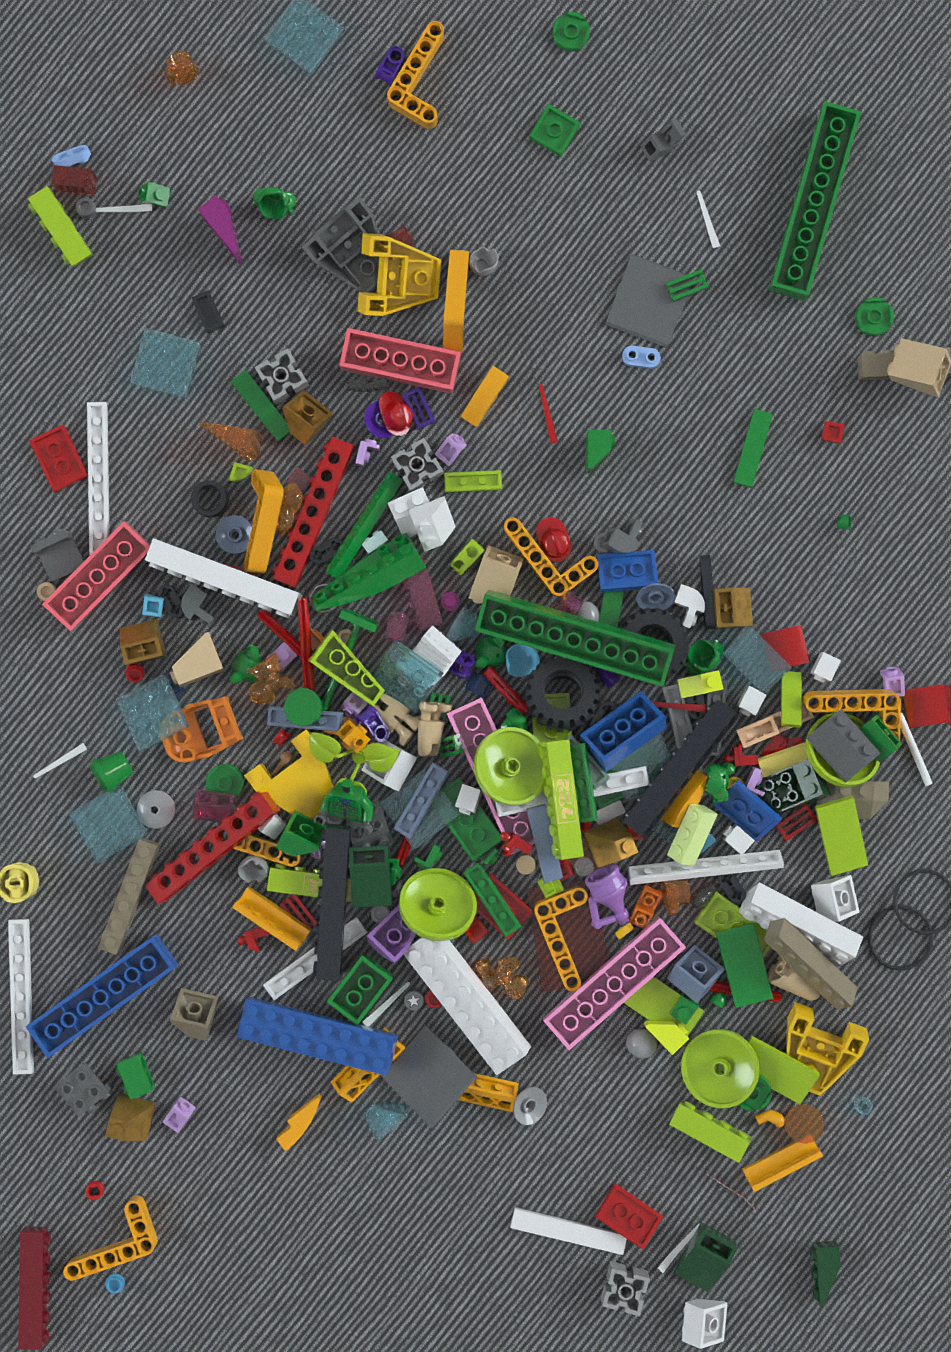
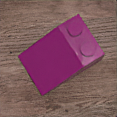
[198,195,243,264]

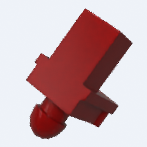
[723,742,758,766]
[500,832,533,857]
[237,926,270,953]

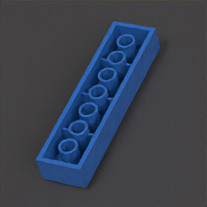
[25,934,179,1058]
[237,997,399,1076]

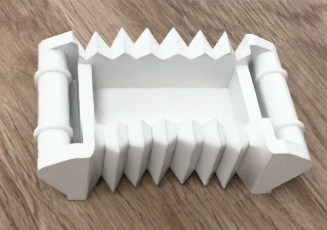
[397,625,462,690]

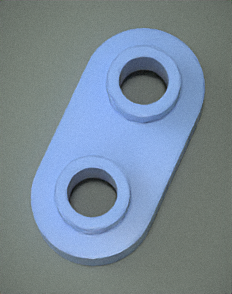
[52,145,91,170]
[622,346,661,369]

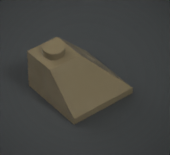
[170,988,218,1041]

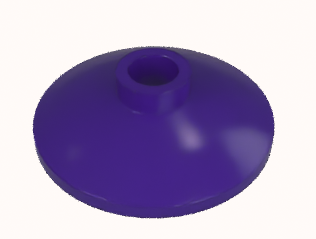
[364,401,393,438]

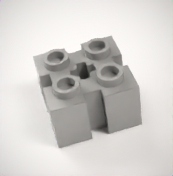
[255,348,309,405]
[391,438,444,493]
[601,1261,650,1316]

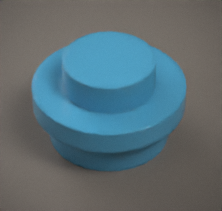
[105,1273,125,1294]

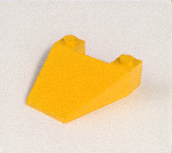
[358,233,441,316]
[244,729,334,819]
[786,1002,869,1096]

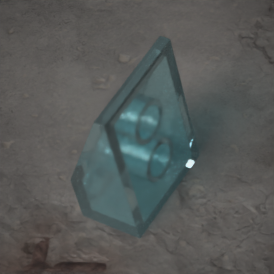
[723,626,792,694]

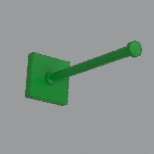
[322,608,381,711]

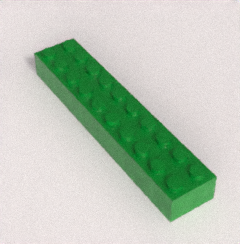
[768,101,861,301]
[475,590,676,687]

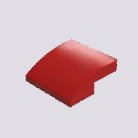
[761,625,810,671]
[903,684,950,728]

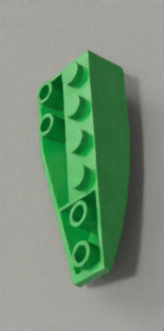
[311,532,426,610]

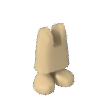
[369,693,421,747]
[418,702,452,756]

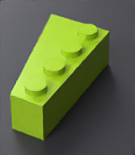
[28,186,93,267]
[308,629,385,707]
[669,1101,752,1163]

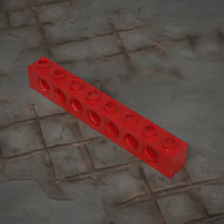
[272,437,355,588]
[145,791,281,904]

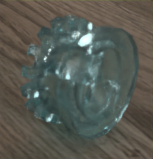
[854,1096,873,1115]

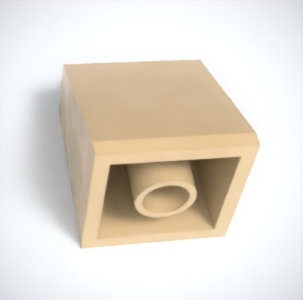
[887,338,951,397]
[469,545,524,604]
[170,632,224,687]

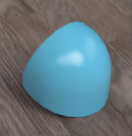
[506,644,540,677]

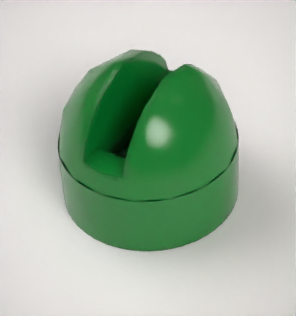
[837,514,852,530]
[709,993,727,1009]

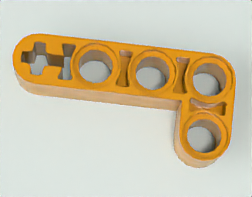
[233,820,302,867]

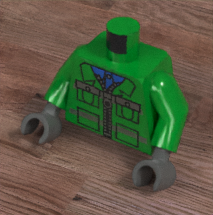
[314,779,373,836]

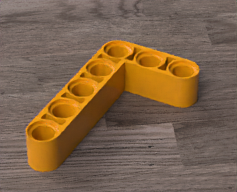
[387,21,444,129]
[443,250,469,353]
[244,469,283,574]
[504,517,598,597]
[802,689,901,741]
[534,885,588,991]
[63,1195,158,1281]

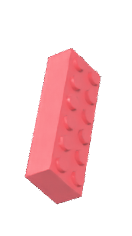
[339,328,461,394]
[42,521,150,631]

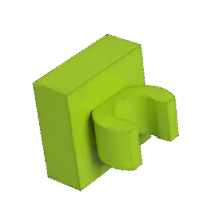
[537,878,564,898]

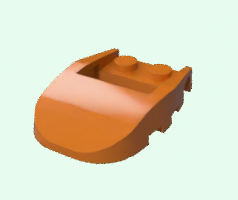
[160,696,243,762]

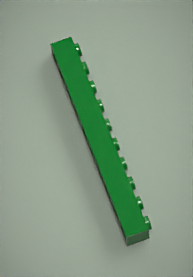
[325,472,403,579]

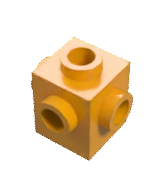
[336,719,371,753]

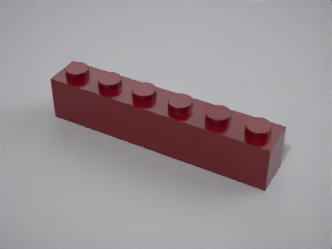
[18,1226,51,1350]

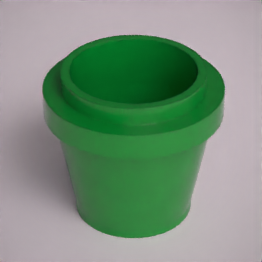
[89,751,134,794]

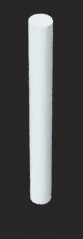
[900,713,932,786]

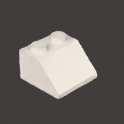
[388,487,429,538]
[408,496,456,552]
[362,740,417,791]
[811,875,859,922]
[682,1299,727,1349]

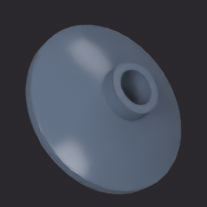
[216,515,252,554]
[637,583,675,610]

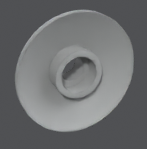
[137,790,175,829]
[513,1087,547,1125]

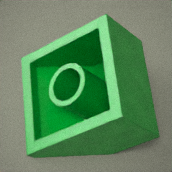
[585,429,615,474]
[276,810,327,856]

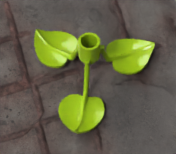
[309,732,399,796]

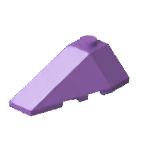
[367,905,416,964]

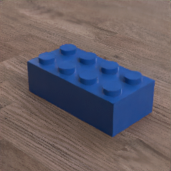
[580,691,667,772]

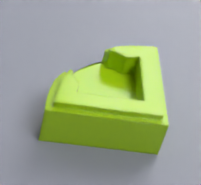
[229,462,253,482]

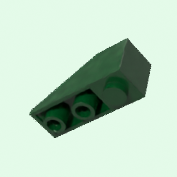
[810,1241,841,1307]

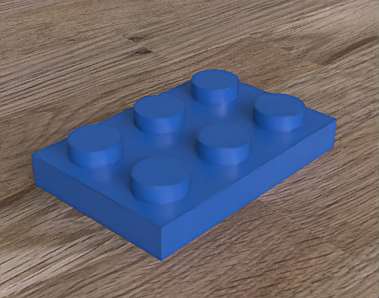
[597,550,658,592]
[713,780,782,842]

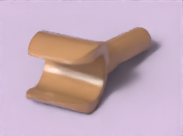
[272,751,292,776]

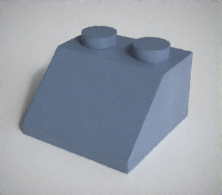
[667,945,725,1003]

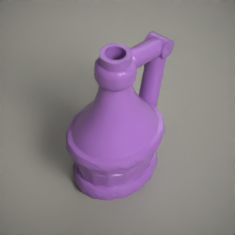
[585,864,630,929]

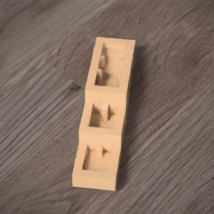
[736,702,814,748]

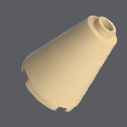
[768,955,821,1001]

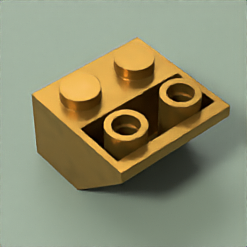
[713,588,753,629]
[120,619,166,665]

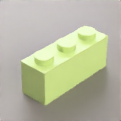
[667,803,718,865]

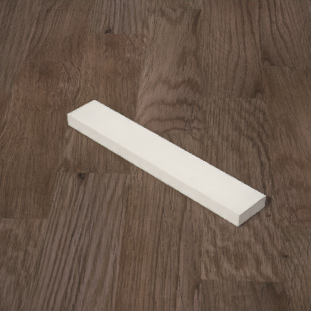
[263,916,368,1000]
[510,1207,627,1255]

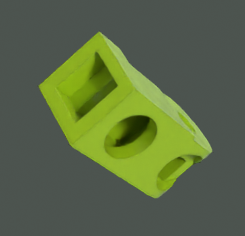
[450,539,486,575]

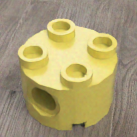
[0,862,39,903]

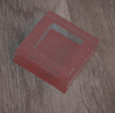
[286,467,311,494]

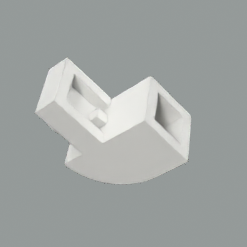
[673,584,705,629]

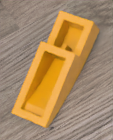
[461,366,509,428]
[661,770,709,828]
[276,1093,322,1151]

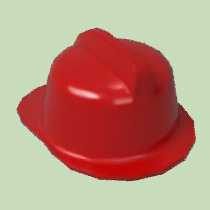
[378,391,413,436]
[536,517,572,562]

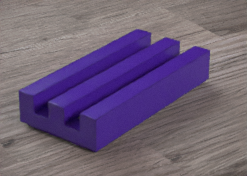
[402,387,435,430]

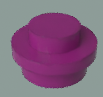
[441,592,460,611]

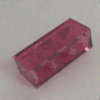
[403,569,443,632]

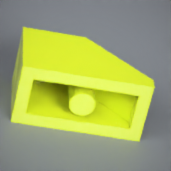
[677,670,723,698]
[644,1021,689,1055]

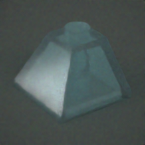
[445,607,480,643]
[365,1101,410,1141]

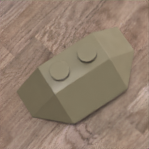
[816,780,889,820]

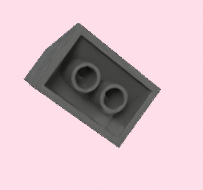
[806,709,880,783]

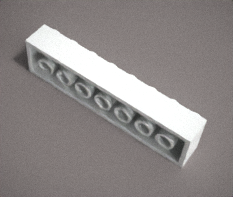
[145,538,303,619]
[404,936,531,1075]

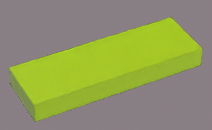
[444,470,502,493]
[781,671,802,728]

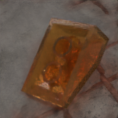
[200,421,263,461]

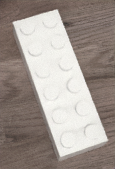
[738,882,863,966]

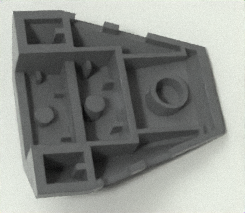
[301,196,380,292]

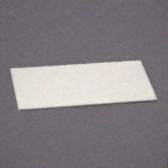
[596,800,626,825]

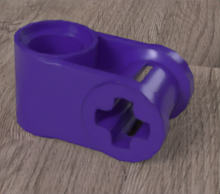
[375,46,405,87]
[448,649,475,679]
[355,705,389,742]

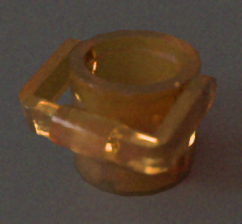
[164,51,200,85]
[662,879,690,916]

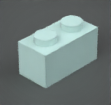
[362,530,388,554]

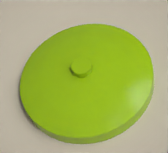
[806,713,880,787]
[474,727,546,806]
[399,868,477,941]
[681,1029,759,1108]

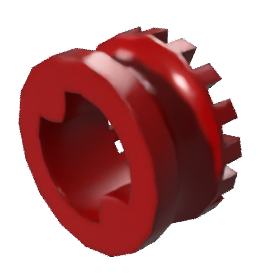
[272,729,291,748]
[85,1181,105,1200]

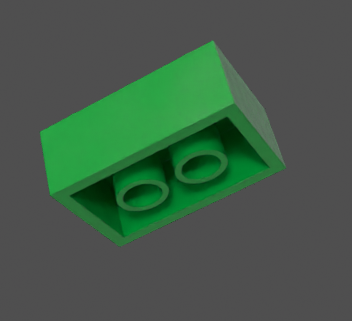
[327,952,394,1025]

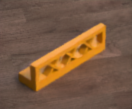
[232,886,312,951]
[331,1027,405,1103]
[457,1073,519,1112]
[742,1133,823,1192]

